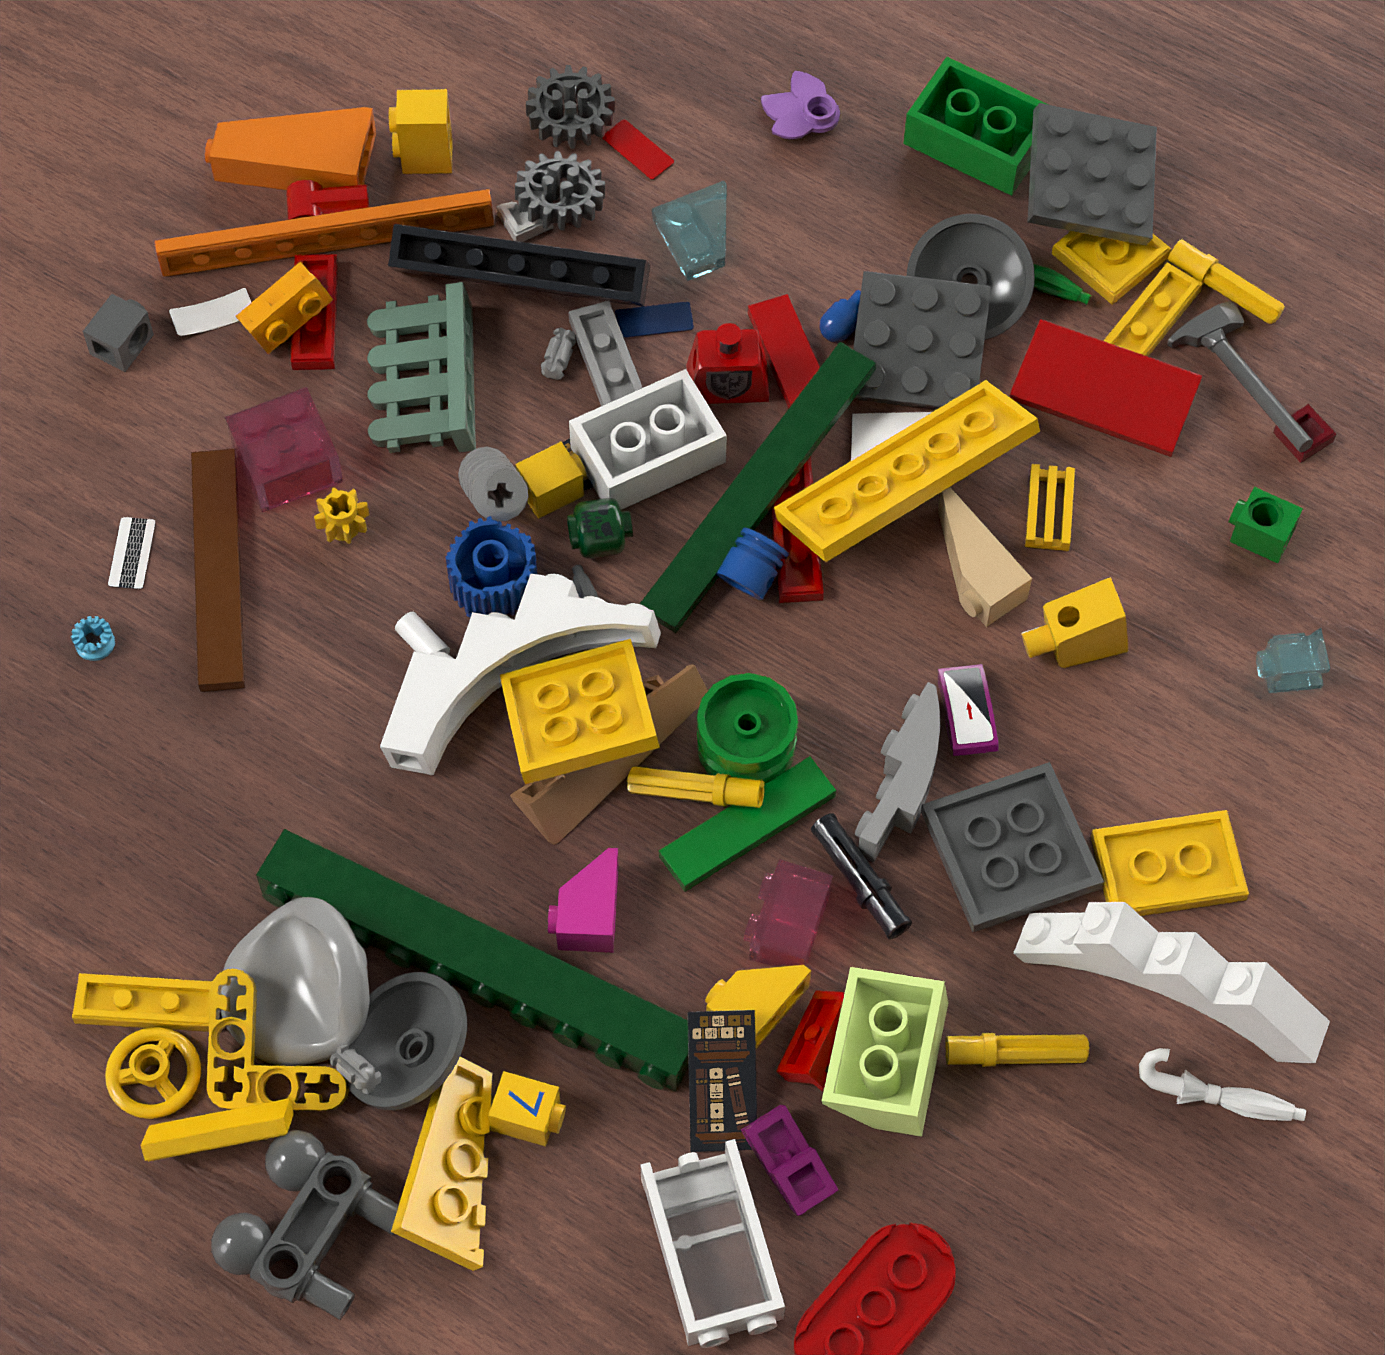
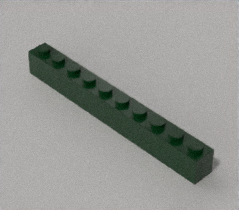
[256,829,689,1092]

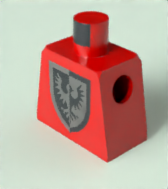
[686,323,769,404]

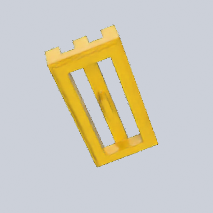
[1025,464,1075,551]

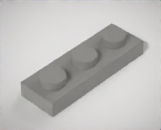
[569,300,643,406]

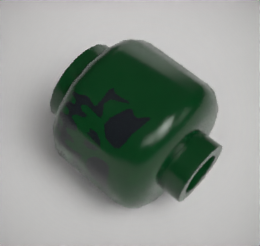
[567,498,633,559]

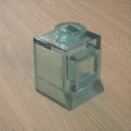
[1256,628,1330,693]

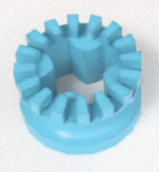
[71,616,115,661]

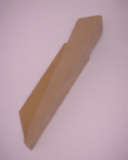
[510,665,708,845]

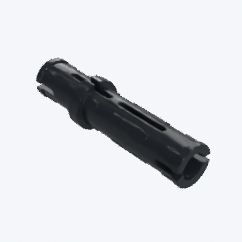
[810,813,912,940]

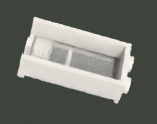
[641,1139,785,1348]

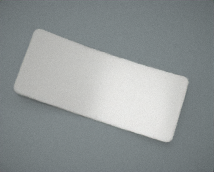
[169,288,251,336]

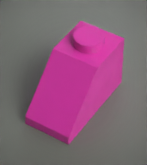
[548,848,619,953]

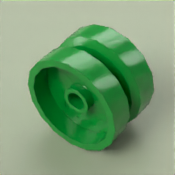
[697,673,798,784]

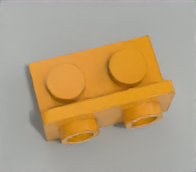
[236,262,333,354]

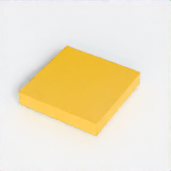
[1052,231,1171,305]

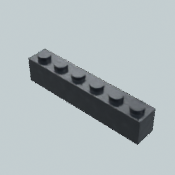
[388,224,651,307]

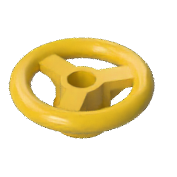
[105,1027,201,1119]

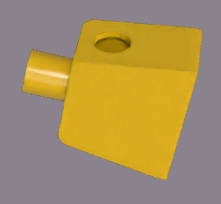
[1021,577,1129,668]

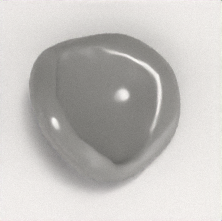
[221,897,370,1066]

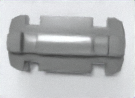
[541,327,576,380]
[330,1044,382,1094]

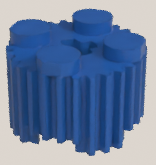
[446,516,537,618]

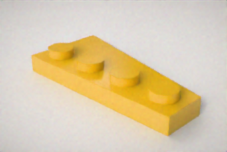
[391,1057,492,1271]

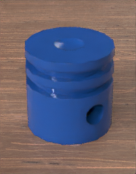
[717,528,789,600]

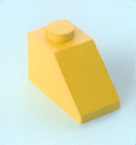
[705,965,811,1049]

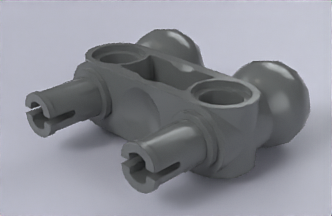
[211,1130,399,1320]

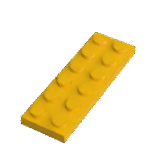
[774,380,1040,562]

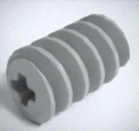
[458,447,528,522]

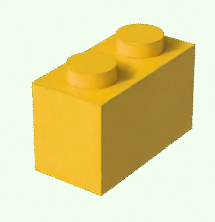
[389,89,453,174]

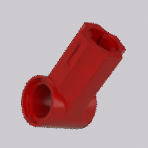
[286,180,369,220]

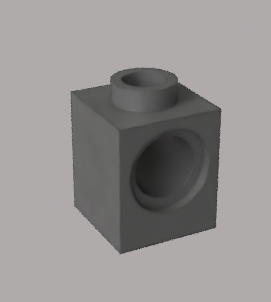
[83,294,154,372]

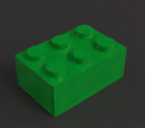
[903,56,1049,196]

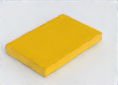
[1090,810,1249,916]

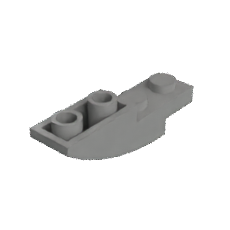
[855,682,940,863]

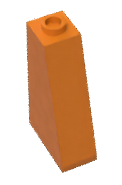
[205,107,376,190]

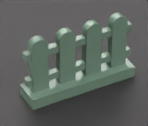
[367,282,476,453]

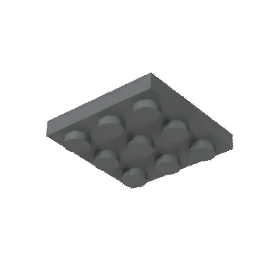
[1028,103,1157,246]
[853,271,991,410]
[921,762,1104,933]

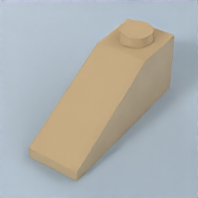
[938,487,1032,627]

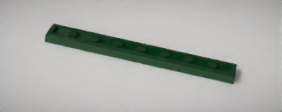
[640,342,876,633]

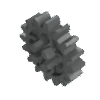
[526,65,615,149]
[515,151,605,230]

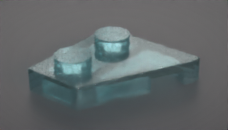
[652,181,727,281]

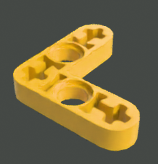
[207,968,349,1111]

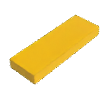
[1104,262,1203,356]
[72,973,212,1032]
[141,1098,294,1162]

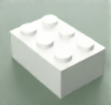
[569,369,727,510]

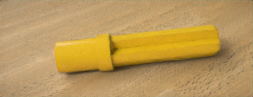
[1168,239,1285,324]
[627,766,764,808]
[945,1033,1089,1067]

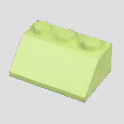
[822,967,948,1137]

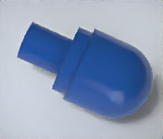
[819,290,861,343]

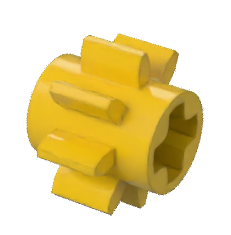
[314,488,369,544]

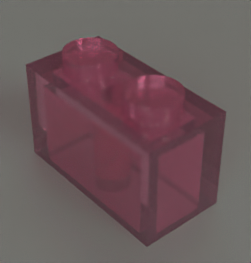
[744,859,833,967]

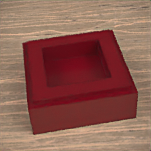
[1273,404,1336,463]

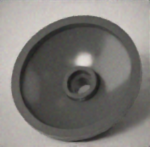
[906,214,1034,341]
[345,972,467,1110]

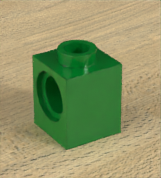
[1228,486,1303,563]

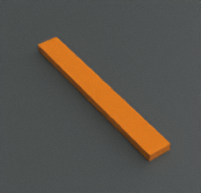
[155,189,494,277]

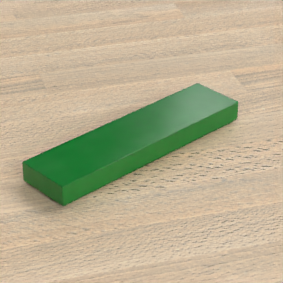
[659,756,836,892]

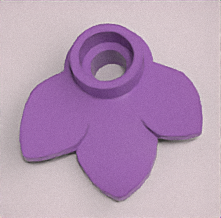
[761,71,840,139]

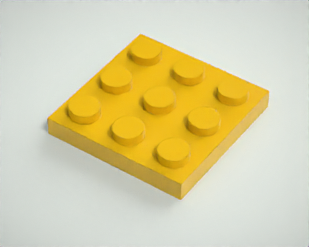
[500,639,660,785]

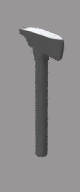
[1167,301,1313,452]

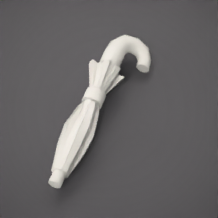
[1139,1048,1306,1121]

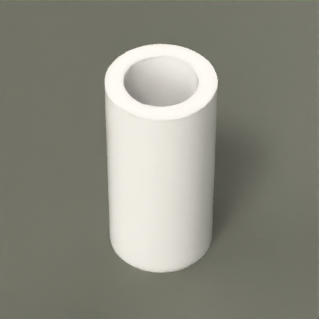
[395,612,450,654]

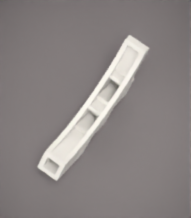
[380,574,661,775]
[1014,902,1330,1063]

